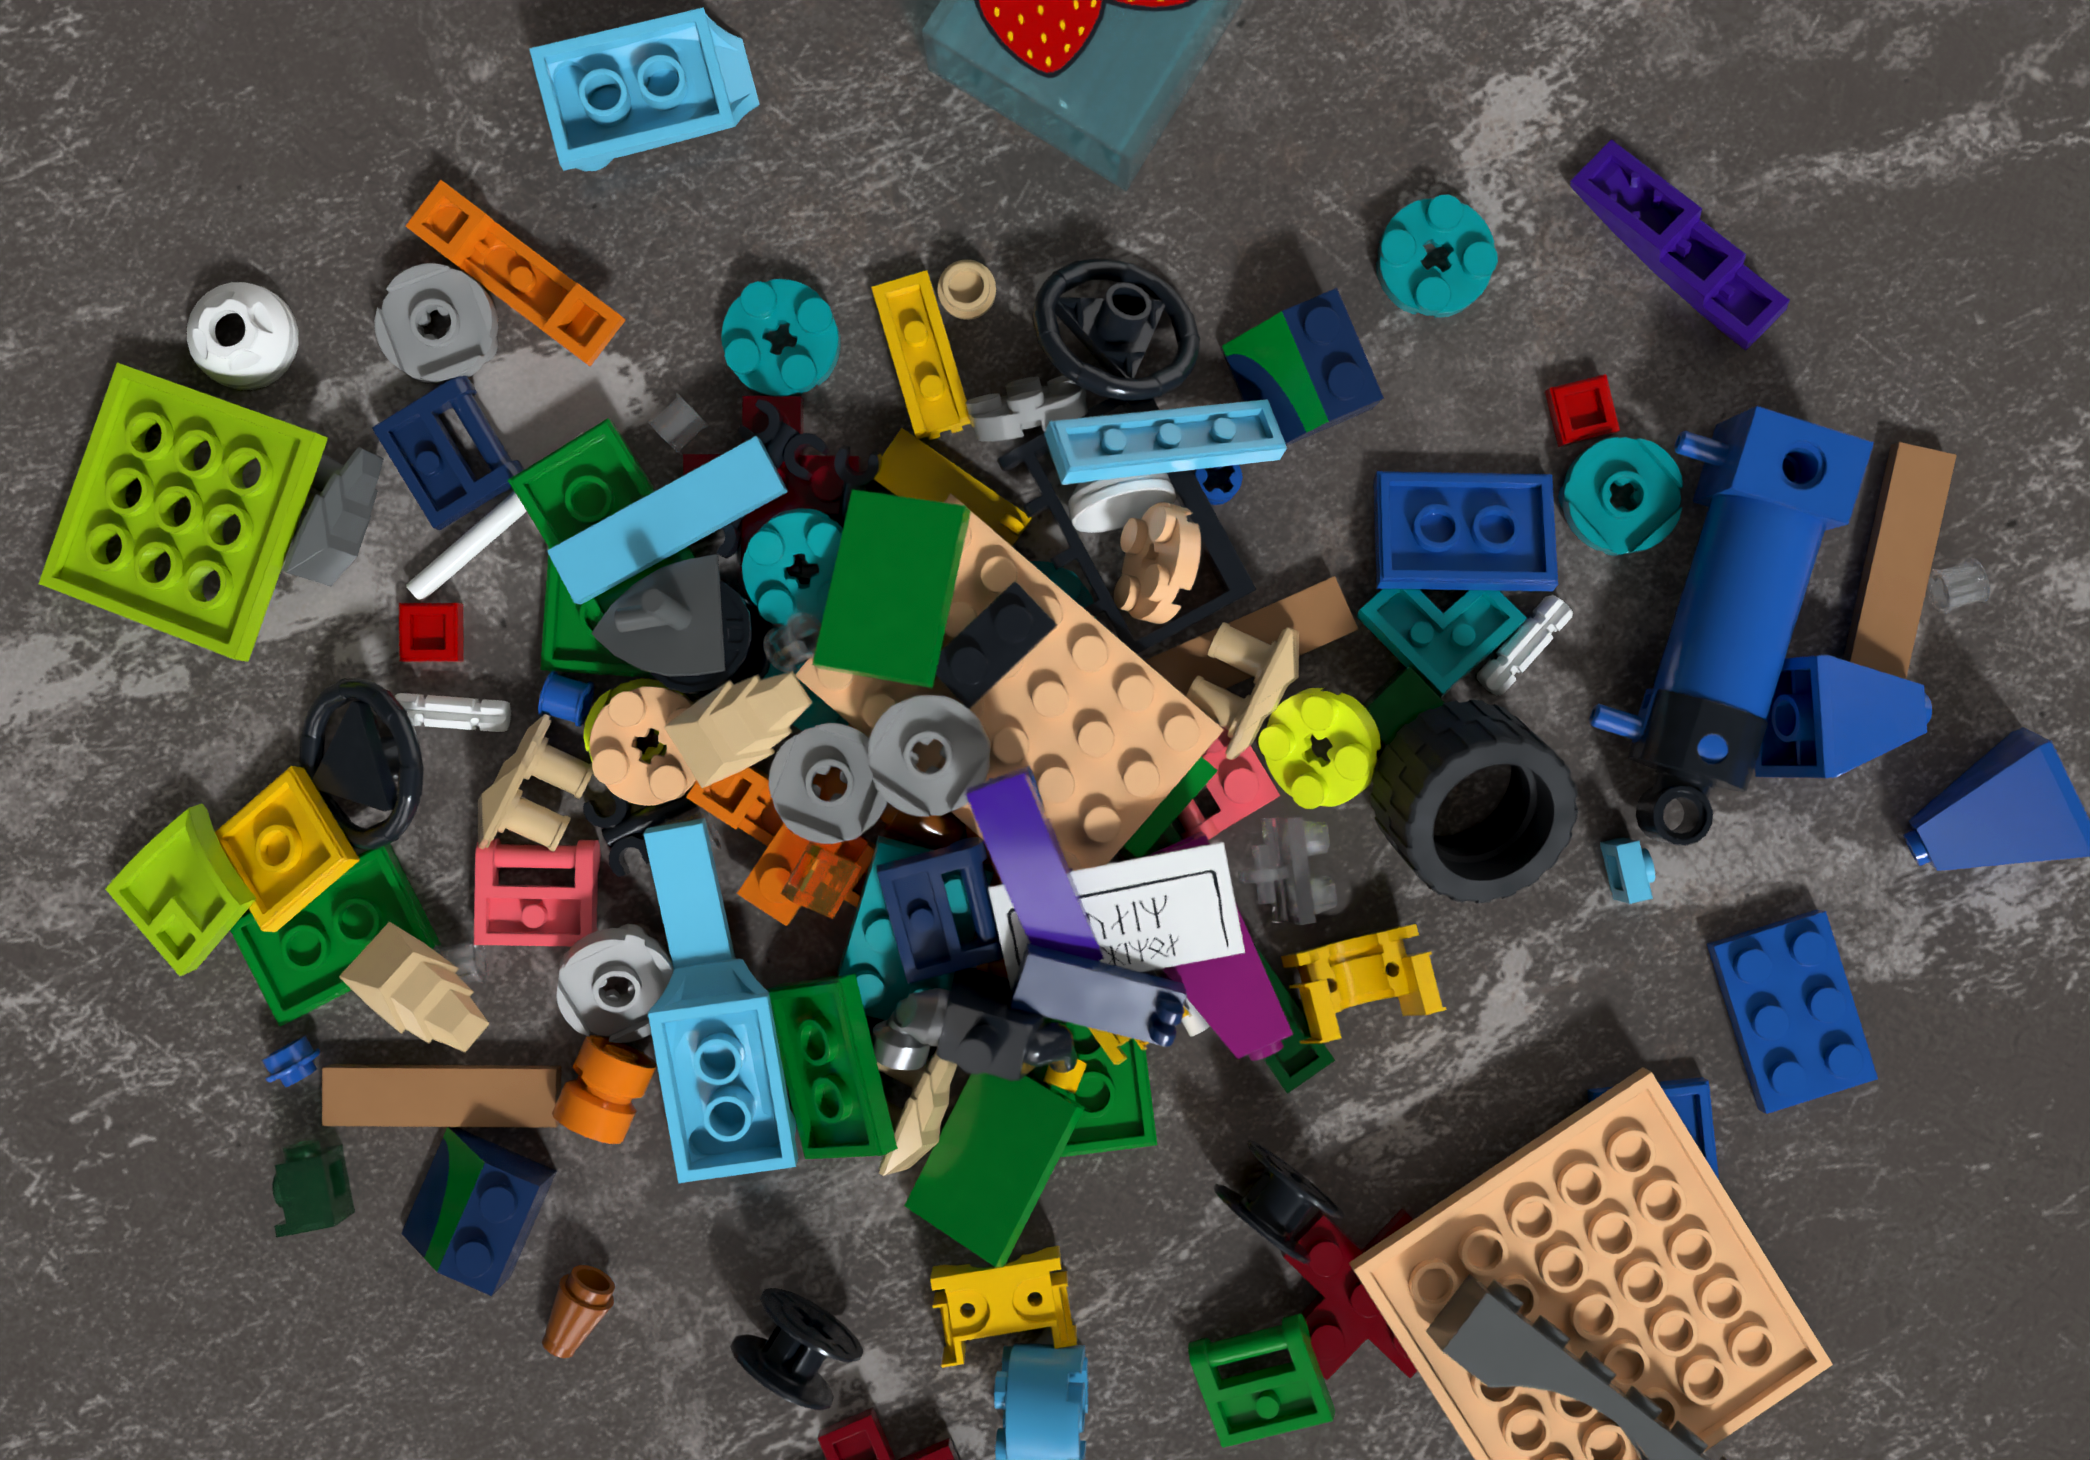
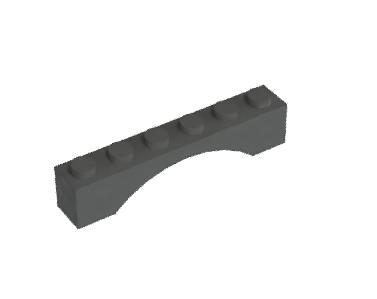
[1426,1274,1729,1460]

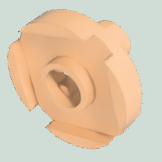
[1113,502,1201,624]
[590,687,697,806]

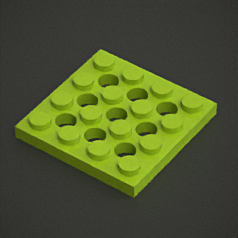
[38,363,328,662]

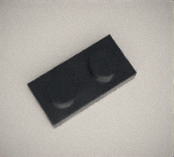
[935,581,1058,709]

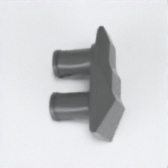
[282,447,384,586]

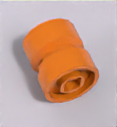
[552,1035,657,1144]

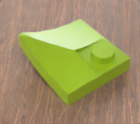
[105,803,257,976]

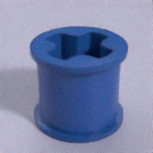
[1194,465,1242,505]
[538,671,594,727]

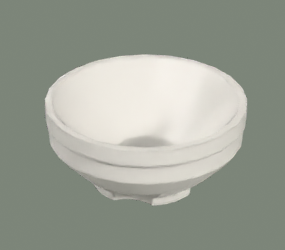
[187,282,299,390]
[1068,473,1176,533]

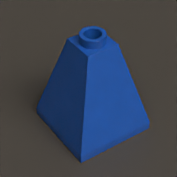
[1755,655,1932,778]
[1903,727,2090,871]

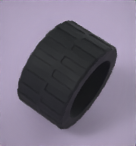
[1370,699,1578,904]

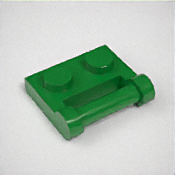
[1188,1313,1335,1448]

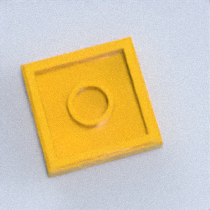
[215,766,360,932]

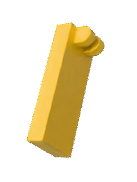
[871,270,971,440]
[873,428,1032,547]

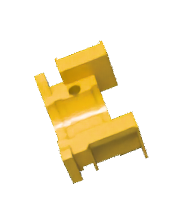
[1281,924,1447,1044]
[930,1246,1077,1368]

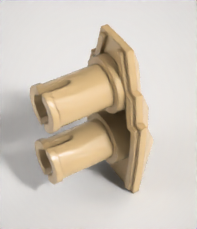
[1186,622,1299,760]
[664,671,812,788]
[478,714,593,852]
[339,922,490,1052]
[877,1047,957,1176]

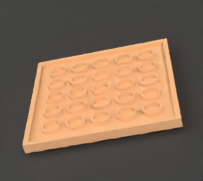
[1349,1067,1833,1460]

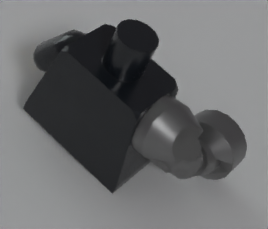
[871,968,1087,1095]

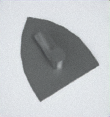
[591,554,725,676]

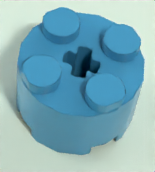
[994,1343,1088,1460]

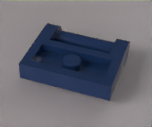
[372,376,525,530]
[877,837,1004,984]

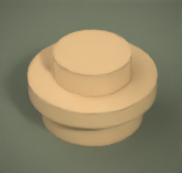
[938,260,996,320]

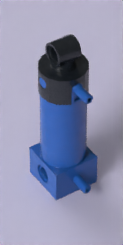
[1589,406,1874,846]

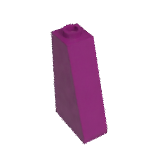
[1142,831,1293,1061]

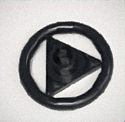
[1032,258,1200,401]
[299,678,424,850]

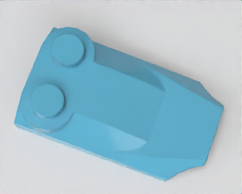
[529,7,760,171]
[648,958,798,1183]

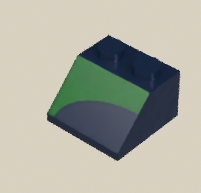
[1221,288,1384,446]
[401,1127,557,1296]

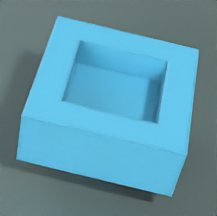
[1600,837,1655,904]

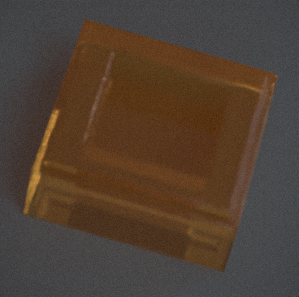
[781,841,862,919]

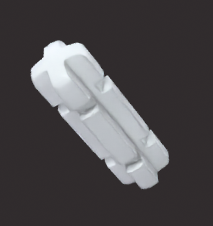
[1476,595,1573,696]
[395,693,511,732]

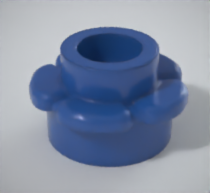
[262,1036,320,1087]

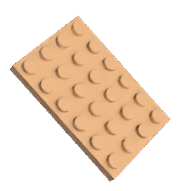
[795,494,1224,871]

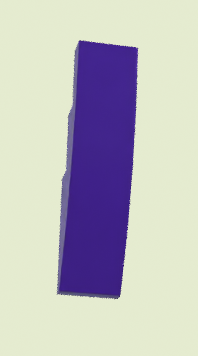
[1570,139,1790,351]
[965,767,1104,961]

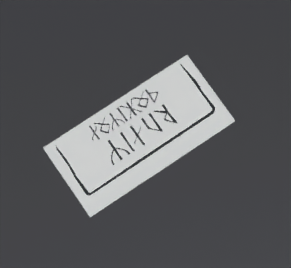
[988,842,1245,990]

